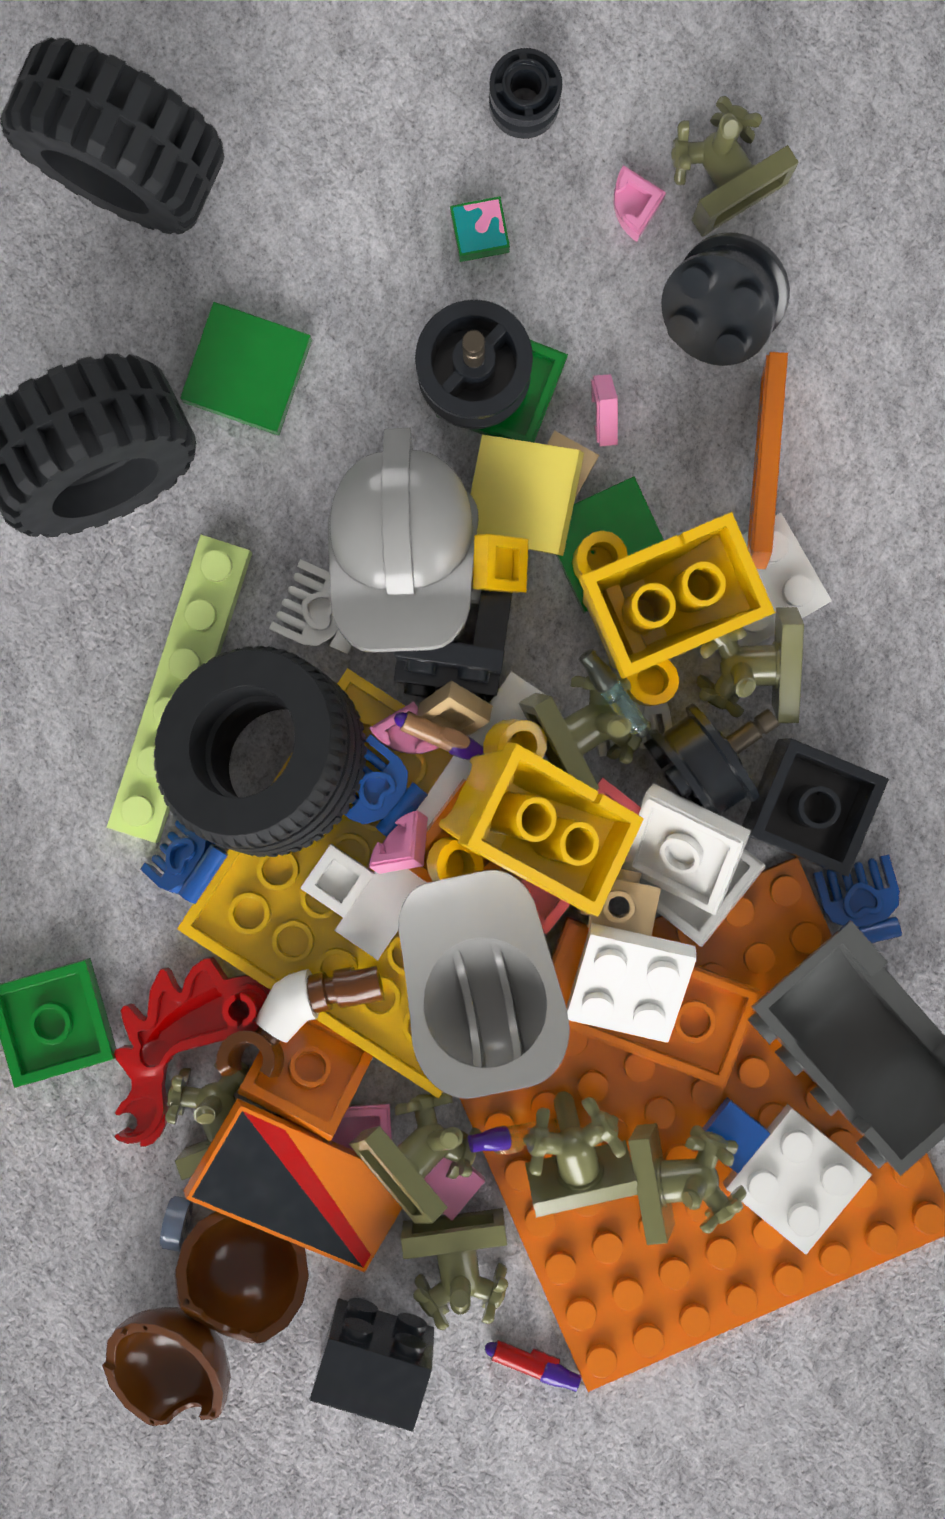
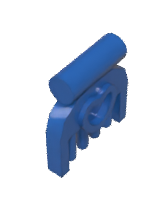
[344,734,428,837]
[140,820,228,904]
[812,854,902,943]

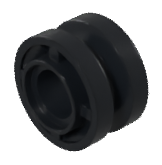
[489,48,562,139]

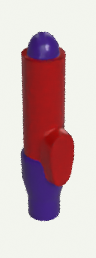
[485,1340,581,1392]

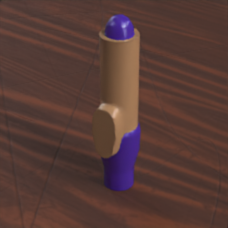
[394,711,484,760]

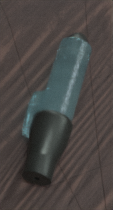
[579,649,649,738]

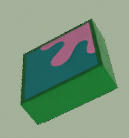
[450,196,510,262]

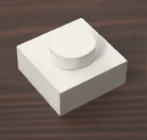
[301,844,375,918]

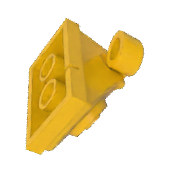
[572,512,775,707]
[427,719,644,917]

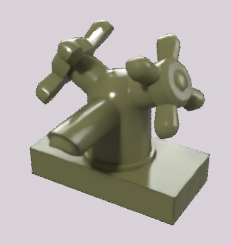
[671,96,799,237]
[696,607,804,723]
[519,676,652,790]
[165,1061,282,1180]
[523,1091,638,1217]
[349,1093,482,1224]
[628,1123,747,1245]
[401,1208,508,1330]

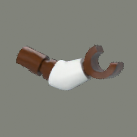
[216,966,385,1077]

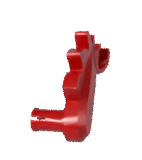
[114,957,271,1147]

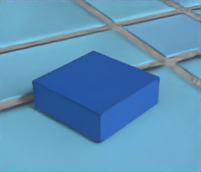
[702,1097,771,1174]

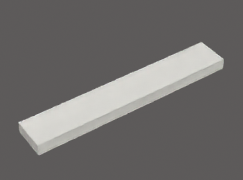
[334,671,546,960]

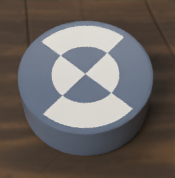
[160,1196,193,1252]

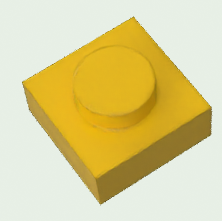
[472,534,529,593]

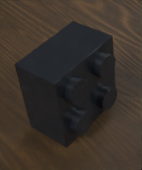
[742,738,889,877]
[309,1298,435,1432]

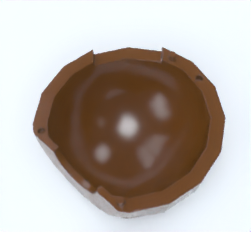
[174,1211,309,1344]
[102,1307,231,1426]

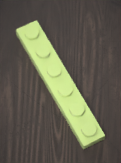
[107,535,252,843]

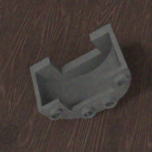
[748,921,945,1176]

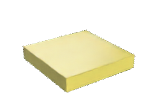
[470,434,584,556]

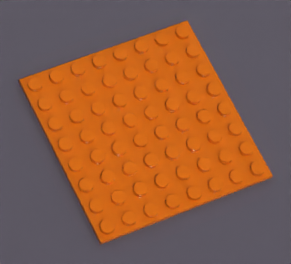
[460,857,945,1392]

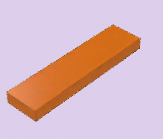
[747,352,788,569]

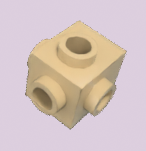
[580,869,661,936]

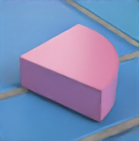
[613,165,666,242]
[591,374,618,446]
[369,702,439,754]
[369,810,428,874]

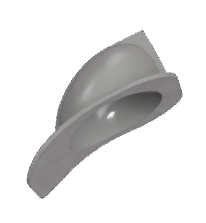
[328,428,479,652]
[398,870,570,1099]

